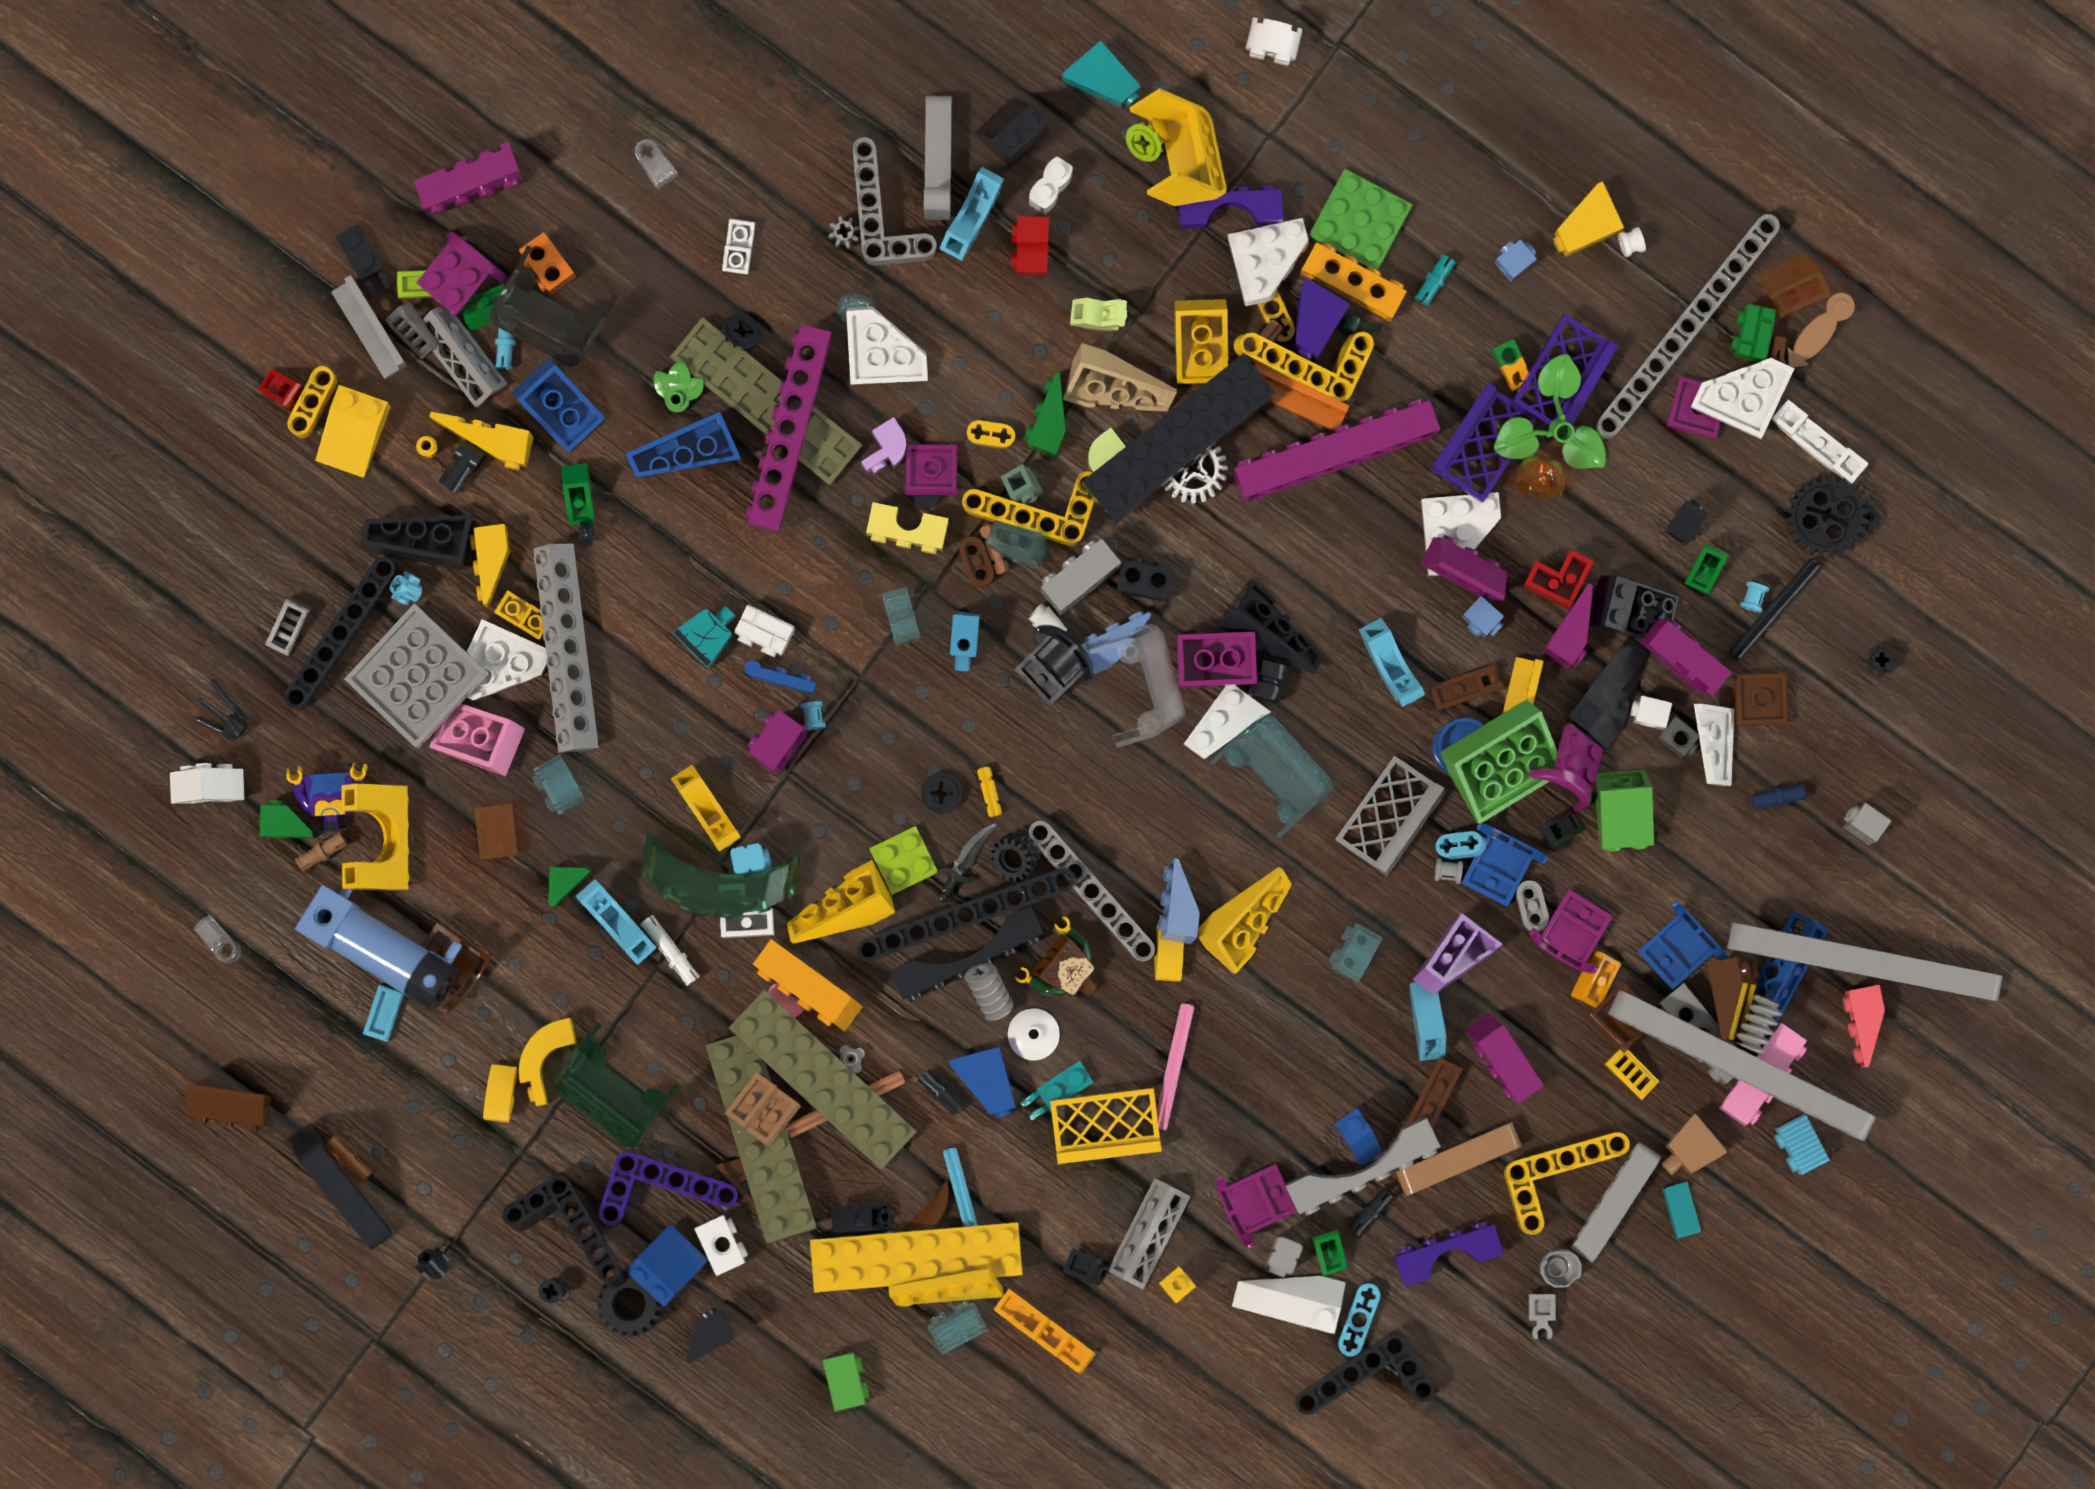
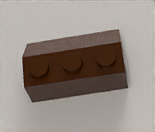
[186,1084,272,1131]

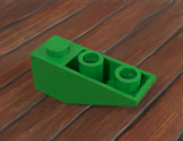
[1025,372,1066,458]

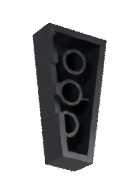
[360,514,474,570]

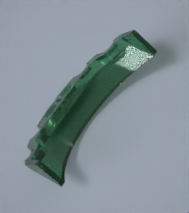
[641,833,801,918]

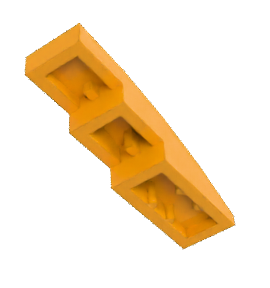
[993,1289,1096,1375]

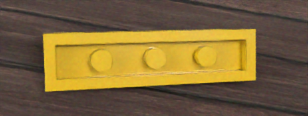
[1502,657,1543,714]

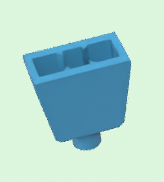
[950,611,980,671]

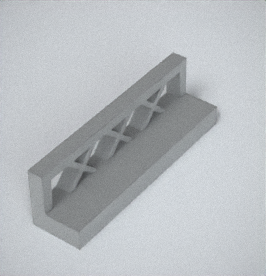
[332,275,407,380]
[422,305,508,408]
[1107,1178,1191,1289]

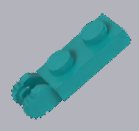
[1020,1061,1094,1120]

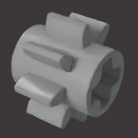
[828,216,860,249]

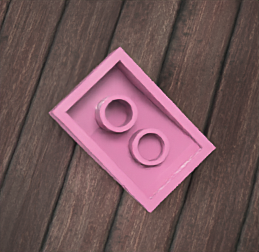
[429,704,525,776]

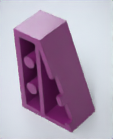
[1640,618,1732,696]

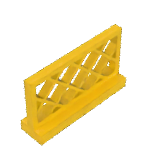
[1050,1088,1161,1164]

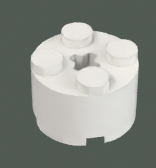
[1246,18,1302,65]

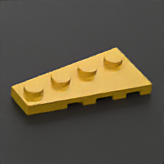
[889,1268,1004,1307]

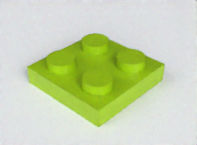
[869,826,937,895]

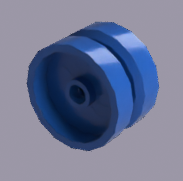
[1431,718,1484,775]

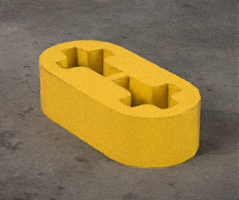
[967,420,1015,449]

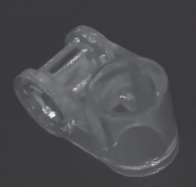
[635,139,679,190]

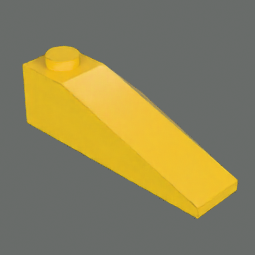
[787,860,895,944]
[1197,867,1292,974]

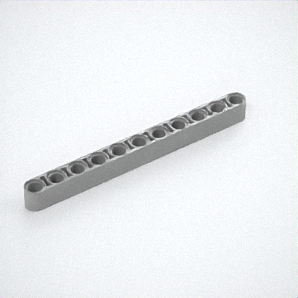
[1595,214,1779,439]
[1727,923,2003,1001]
[1608,990,1876,1141]

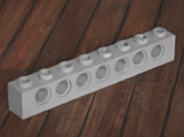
[534,544,599,753]

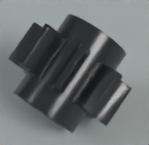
[1863,644,1897,678]
[416,1247,450,1281]

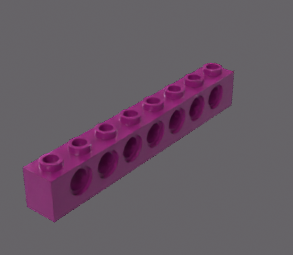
[745,324,832,533]

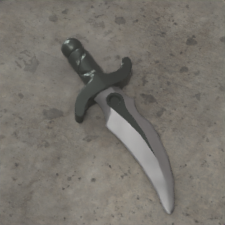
[936,823,997,903]

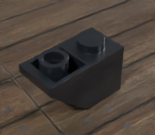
[1663,500,1708,546]
[831,1203,892,1233]

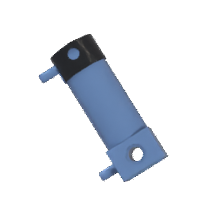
[295,885,462,1012]

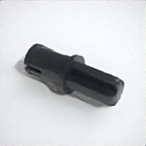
[917,1069,963,1115]

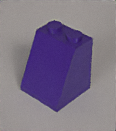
[1293,277,1350,364]

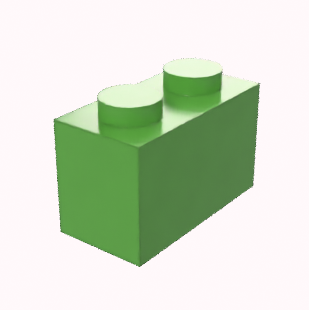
[823,1352,869,1411]

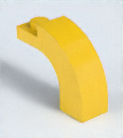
[671,765,741,852]
[519,1018,577,1106]

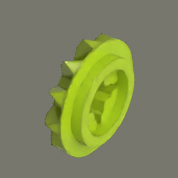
[1126,122,1164,162]

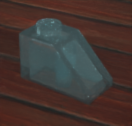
[986,521,1048,569]

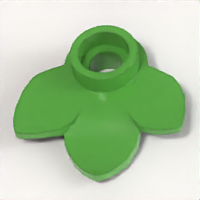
[654,361,704,412]

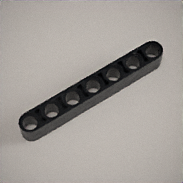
[284,557,398,710]

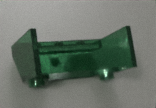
[553,1023,680,1148]

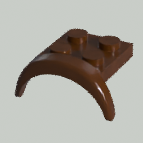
[422,921,491,1013]

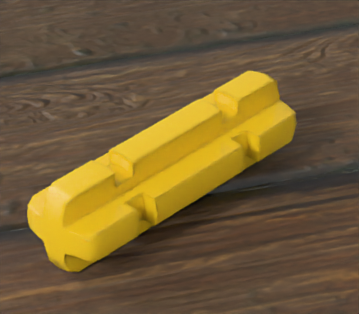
[977,766,1002,817]

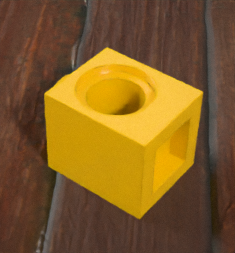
[1159,1266,1196,1303]

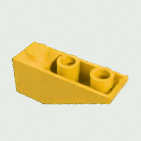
[470,524,510,607]

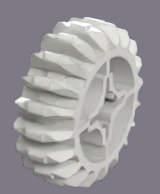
[1164,446,1228,504]

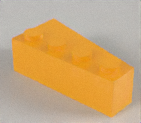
[753,939,863,1032]

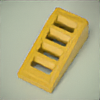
[1604,1049,1660,1100]

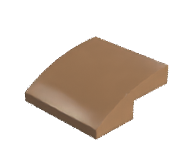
[725,1072,801,1147]

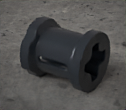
[538,1280,564,1303]

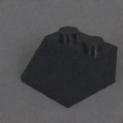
[686,1307,737,1363]

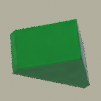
[1685,544,1729,594]
[548,867,592,909]
[1311,1230,1348,1276]

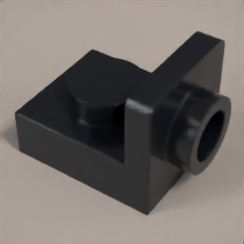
[1063,1248,1108,1286]

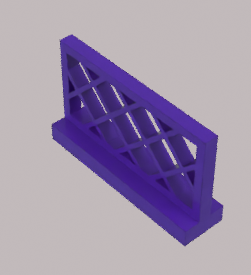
[1511,314,1618,426]
[1430,382,1538,503]

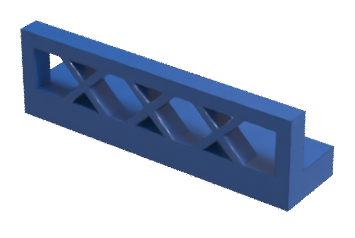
[1753,911,1828,1021]

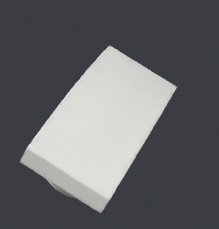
[722,219,756,274]

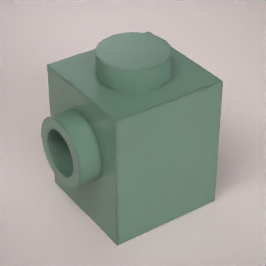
[1001,464,1043,505]

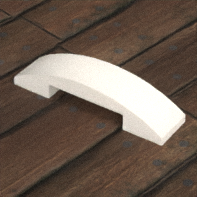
[1772,400,1869,484]

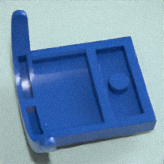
[1461,823,1548,907]
[1637,901,1728,990]

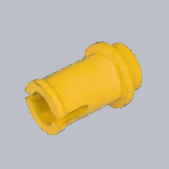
[416,436,438,458]

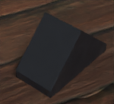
[1537,808,1584,850]

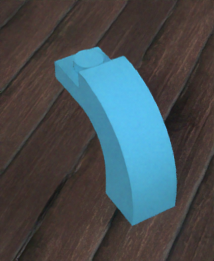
[939,167,1004,261]
[1359,618,1425,707]
[576,880,657,965]

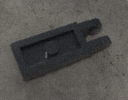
[335,224,392,297]

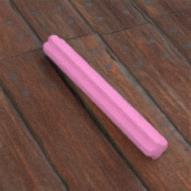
[1156,1003,1194,1130]

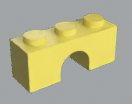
[866,502,949,554]

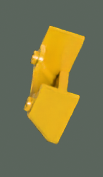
[1130,88,1227,206]

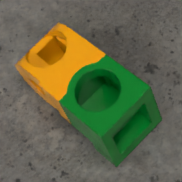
[1490,339,1532,391]

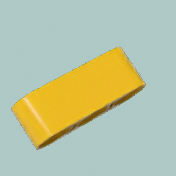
[287,366,337,439]

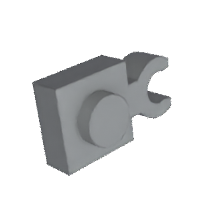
[1528,1294,1556,1339]

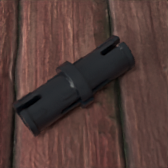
[1348,1188,1394,1238]

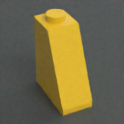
[1553,181,1624,257]

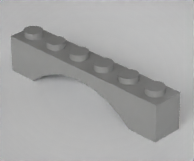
[1285,1116,1440,1215]

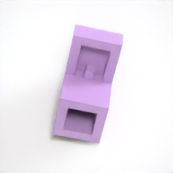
[861,417,906,474]

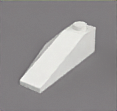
[1232,1276,1346,1334]

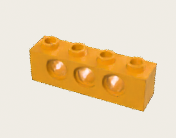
[1300,242,1407,322]

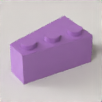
[1413,913,1503,996]

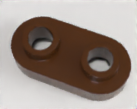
[959,537,994,587]

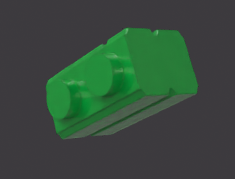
[1731,304,1777,363]

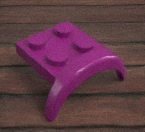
[416,231,507,316]
[1529,724,1603,812]
[1529,890,1613,974]
[1216,1164,1298,1248]

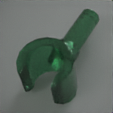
[1343,316,1381,333]

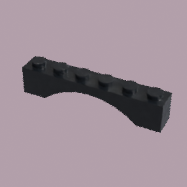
[889,905,1044,1002]

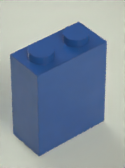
[626,1224,709,1307]

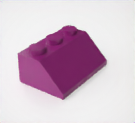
[1420,535,1507,601]

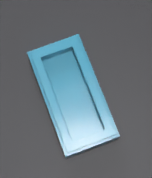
[363,985,404,1042]

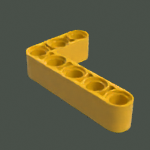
[1234,332,1374,401]
[962,471,1094,546]
[1504,1132,1630,1235]

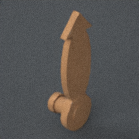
[1787,292,1855,368]

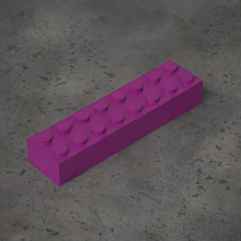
[1233,399,1440,504]

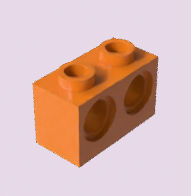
[519,232,576,295]

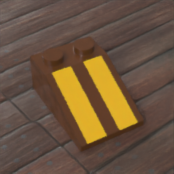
[1707,957,1759,1042]

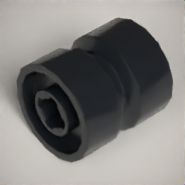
[1248,659,1289,703]

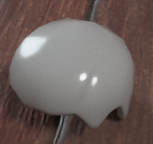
[1540,1248,1582,1288]

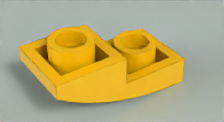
[494,590,544,640]
[1154,925,1184,982]
[483,1064,518,1123]

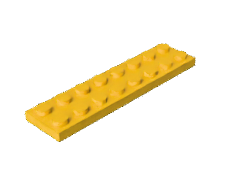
[810,1223,1022,1292]

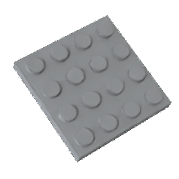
[344,603,489,749]

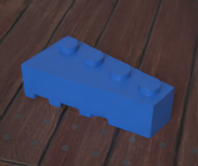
[626,412,741,478]

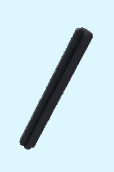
[1729,558,1821,661]

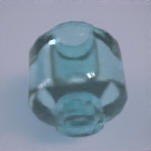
[837,291,877,323]

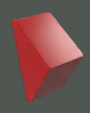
[257,369,303,411]

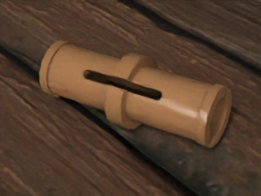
[295,831,348,872]

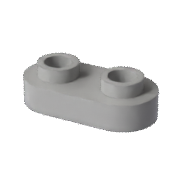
[1516,881,1549,931]

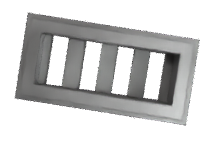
[385,302,439,359]
[265,597,312,656]

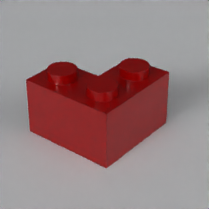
[1011,216,1049,277]
[1522,550,1594,610]

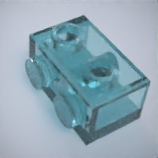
[1329,923,1383,984]

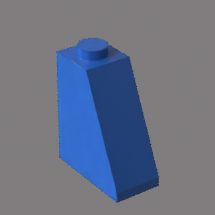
[949,1047,1016,1118]
[1332,1108,1382,1167]

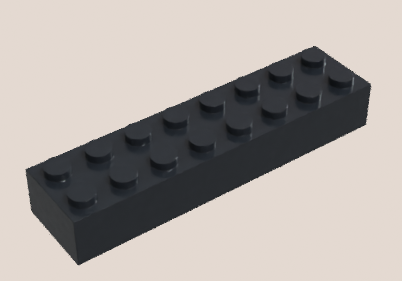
[1082,353,1276,525]

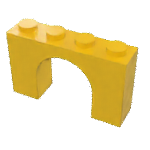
[342,784,409,891]

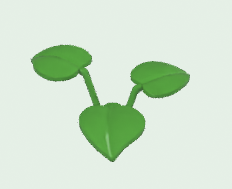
[1494,354,1606,469]

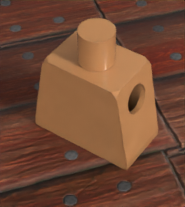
[1661,1114,1727,1175]

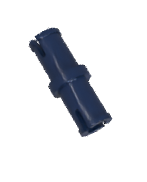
[1751,784,1806,810]

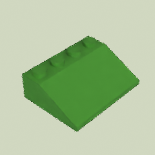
[1440,700,1557,824]

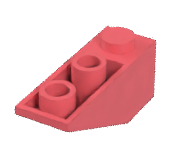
[1842,985,1885,1068]

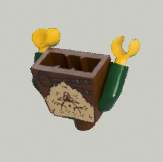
[1015,917,1097,997]

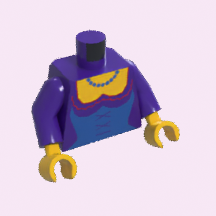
[287,763,368,832]

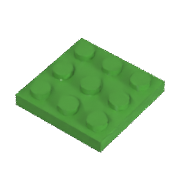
[1308,169,1413,271]

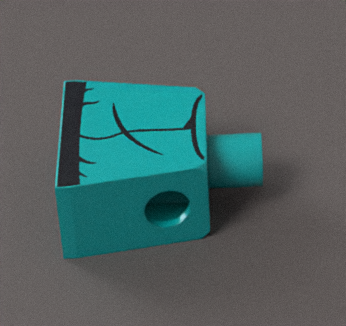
[673,606,736,670]

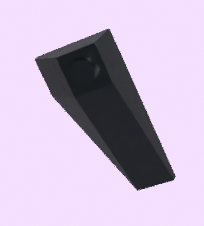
[1219,578,1323,674]
[1565,638,1648,750]

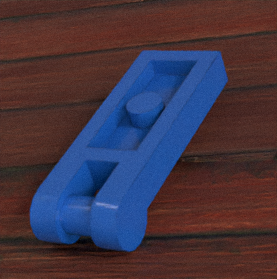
[745,660,816,695]

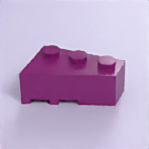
[1464,1013,1544,1104]

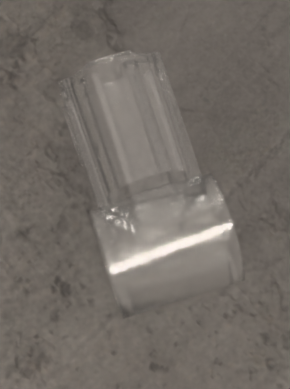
[193,914,241,964]

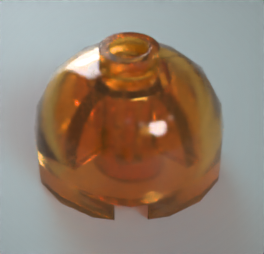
[1513,453,1565,500]

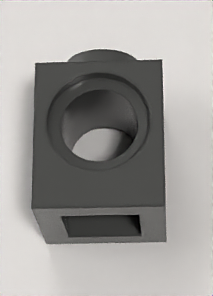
[1657,717,1699,758]

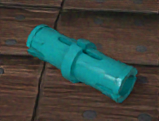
[1415,255,1456,306]

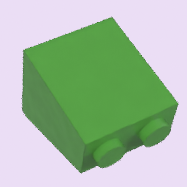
[1594,769,1654,851]

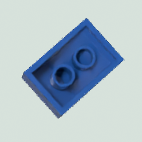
[511,358,605,453]

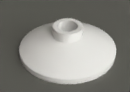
[1008,1009,1060,1060]

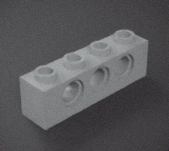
[1657,983,1736,1084]

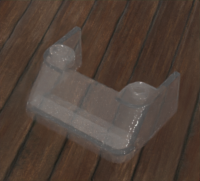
[1085,624,1185,748]

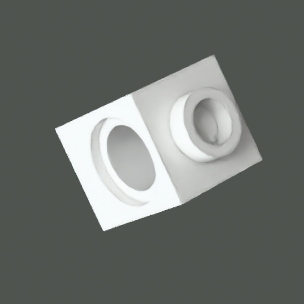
[1631,696,1672,730]

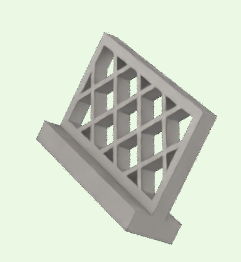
[1335,756,1446,877]

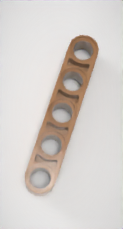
[1395,1122,1522,1196]

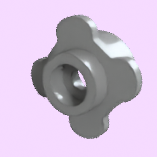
[839,1045,865,1073]

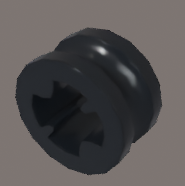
[579,521,594,545]

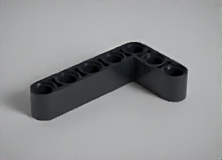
[289,1122,393,1250]
[502,1175,626,1288]
[1294,1334,1435,1415]

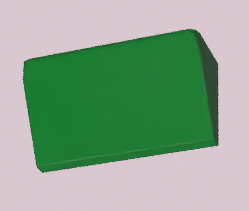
[462,283,517,331]

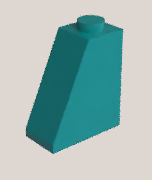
[1062,41,1141,108]

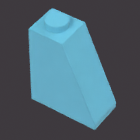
[1410,982,1446,1061]

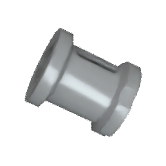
[1434,858,1463,884]

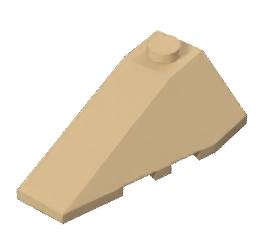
[1062,343,1177,412]

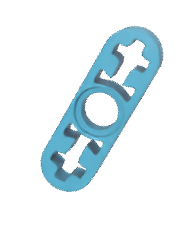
[1338,1283,1380,1356]

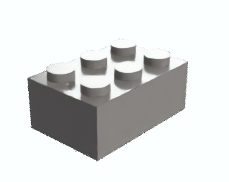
[1041,539,1121,616]

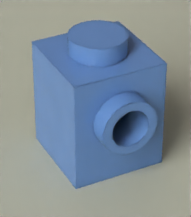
[1495,239,1537,282]
[1462,596,1504,638]

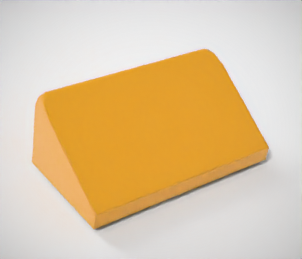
[1571,950,1622,1008]

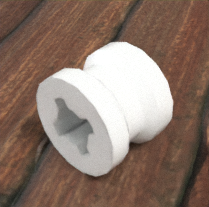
[1618,227,1646,257]

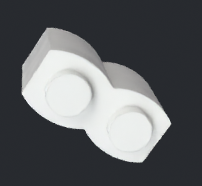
[1029,157,1072,214]

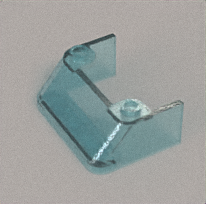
[1210,714,1334,838]

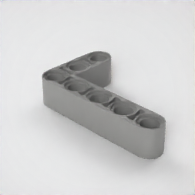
[924,96,952,220]
[853,137,937,265]

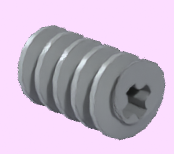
[964,963,1013,1020]
[1736,995,1783,1054]

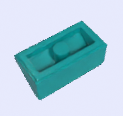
[1662,1182,1701,1239]

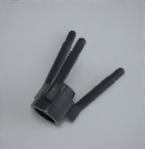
[195,679,248,740]

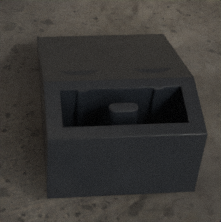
[1589,575,1679,640]

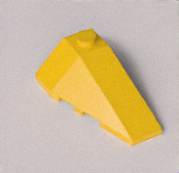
[430,412,534,470]

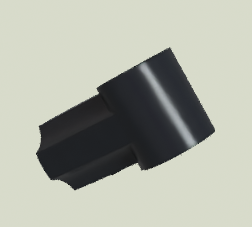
[438,440,487,494]

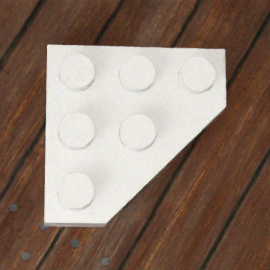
[1228,218,1309,306]
[846,306,928,384]
[1691,358,1794,439]
[1421,492,1501,576]
[466,619,547,701]

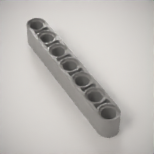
[1029,821,1155,962]

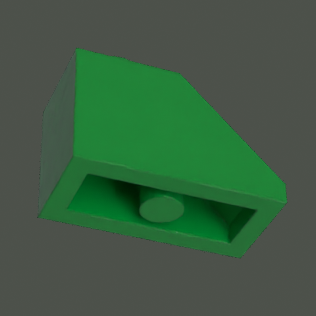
[562,464,595,526]
[260,800,315,838]

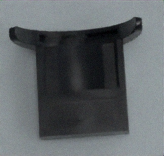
[1015,625,1094,707]

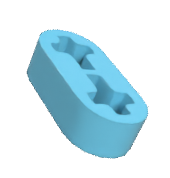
[1436,831,1486,860]

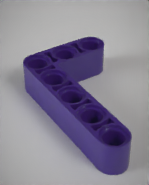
[599,1152,739,1225]

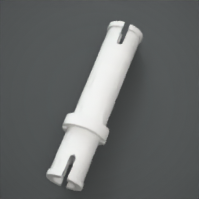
[640,915,700,986]

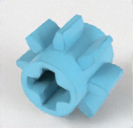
[390,571,422,606]

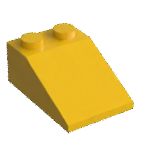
[1174,299,1228,384]
[315,385,391,478]

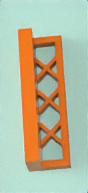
[1254,363,1349,432]

